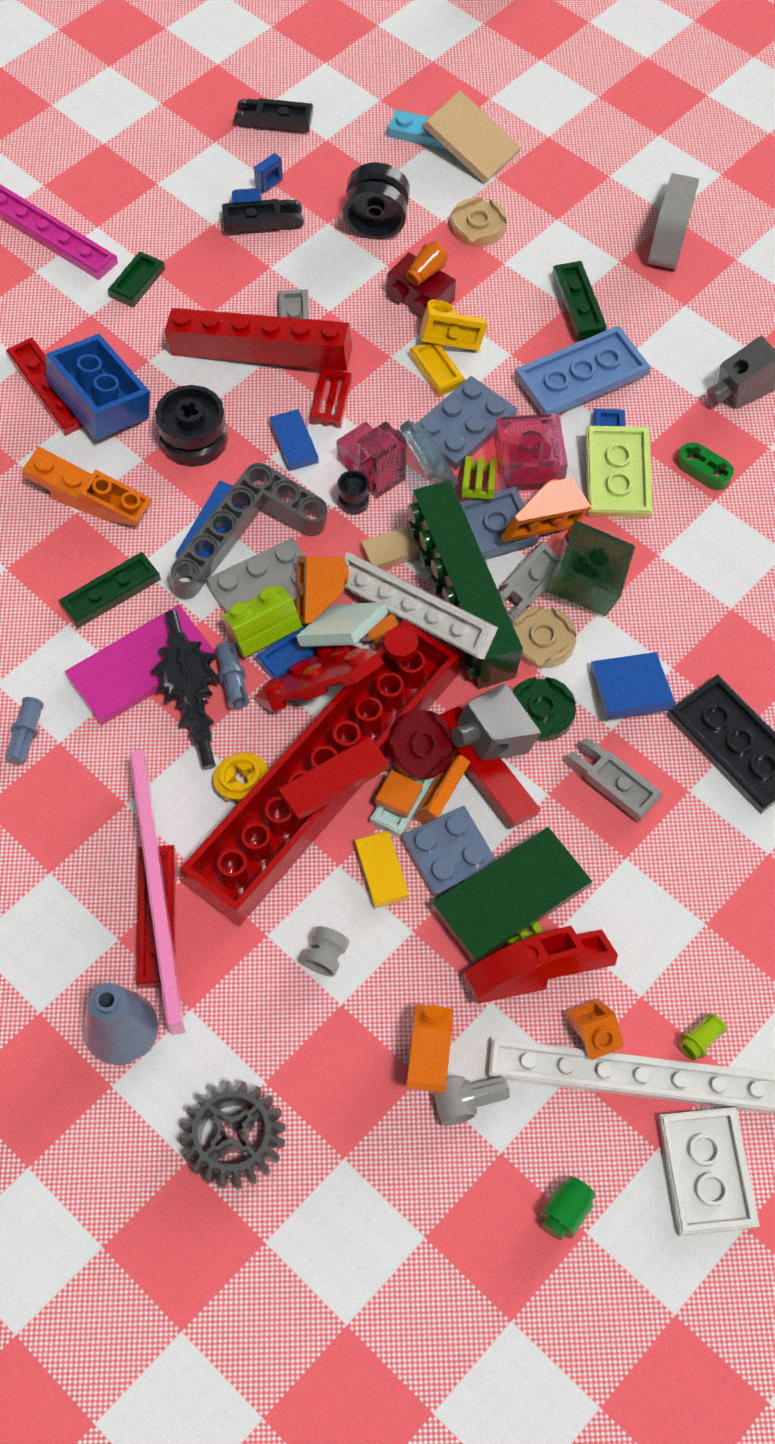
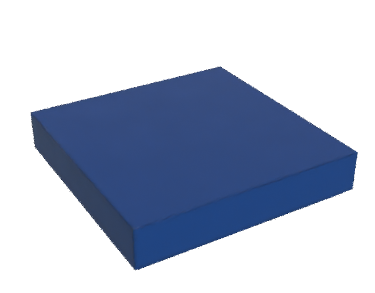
[591,652,675,719]

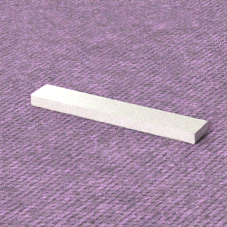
[344,552,498,659]

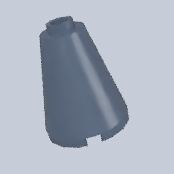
[82,983,159,1066]

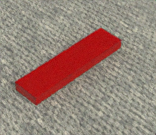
[6,337,84,436]
[439,706,541,829]
[136,845,176,988]

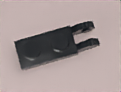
[234,98,313,132]
[222,199,304,233]

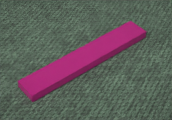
[0,184,118,280]

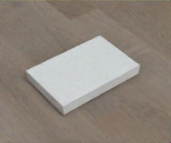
[658,1107,760,1237]

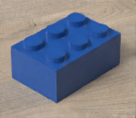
[46,333,150,440]

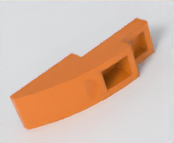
[22,446,152,526]

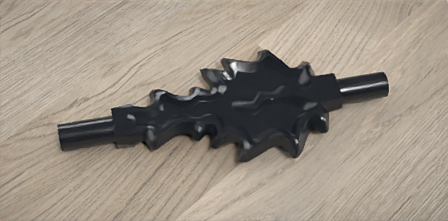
[151,610,220,770]

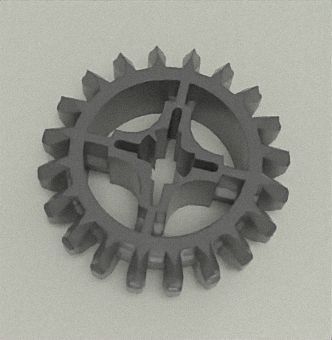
[180,1081,286,1190]

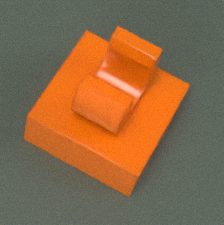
[361,613,399,651]

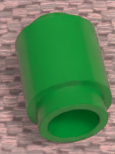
[539,1176,596,1240]

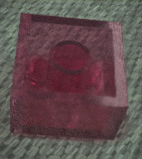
[494,414,568,491]

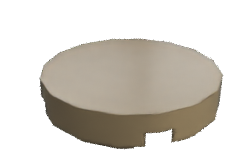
[450,197,507,247]
[513,606,576,669]

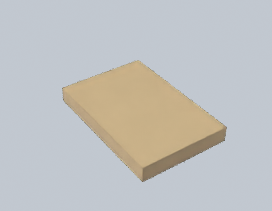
[423,90,521,184]

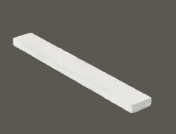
[488,1038,775,1114]

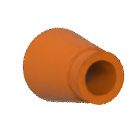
[405,242,448,286]

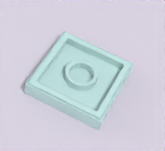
[297,602,389,647]

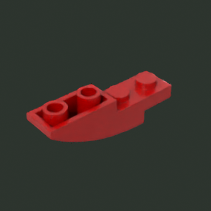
[464,926,618,1004]

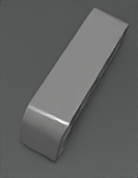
[648,173,700,270]

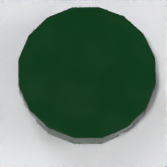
[513,677,576,742]

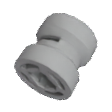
[301,926,349,977]

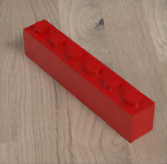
[165,308,353,371]

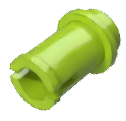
[679,1012,727,1060]

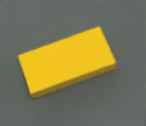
[409,342,465,397]
[355,831,409,909]

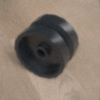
[343,162,410,240]
[155,385,228,467]

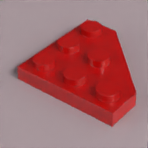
[255,645,384,712]

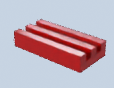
[310,369,352,428]

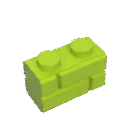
[221,585,303,658]

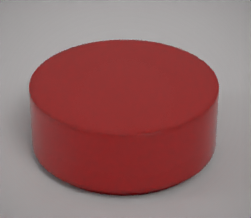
[384,626,419,662]

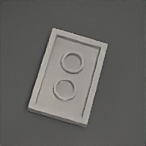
[206,538,304,613]

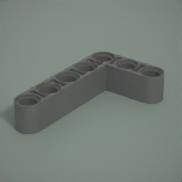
[171,463,328,599]

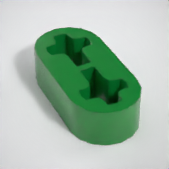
[677,442,734,490]

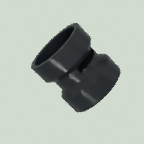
[338,470,369,515]

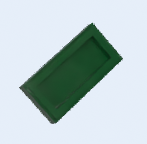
[108,251,165,308]

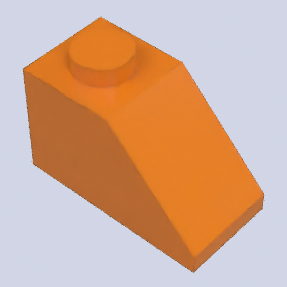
[296,556,349,623]
[406,1004,454,1093]

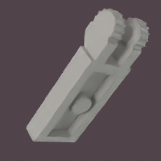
[499,541,566,622]
[565,738,663,822]

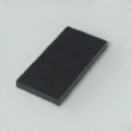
[666,675,775,814]

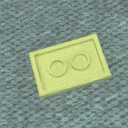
[586,426,653,518]

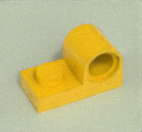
[420,300,487,351]

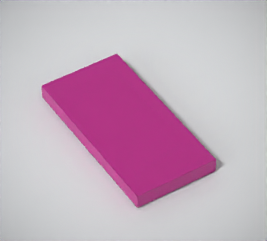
[65,604,216,725]

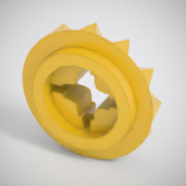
[213,752,268,802]

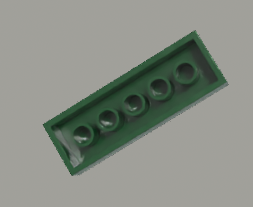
[407,479,523,690]

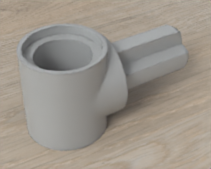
[433,1076,510,1126]

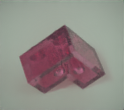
[336,421,407,499]

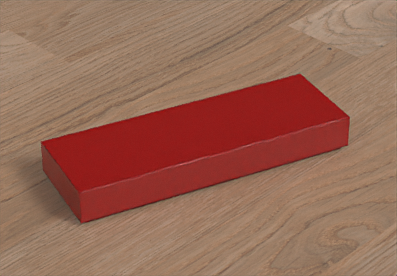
[278,736,389,821]

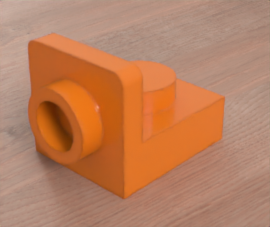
[564,998,624,1060]

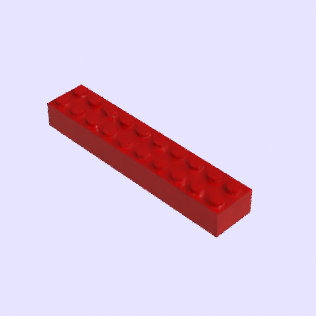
[180,619,460,926]

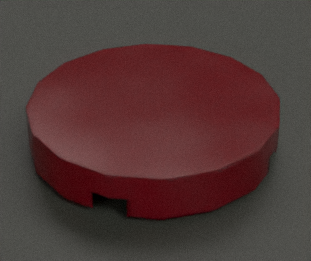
[387,710,454,780]

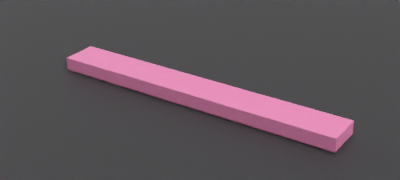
[129,750,186,1035]

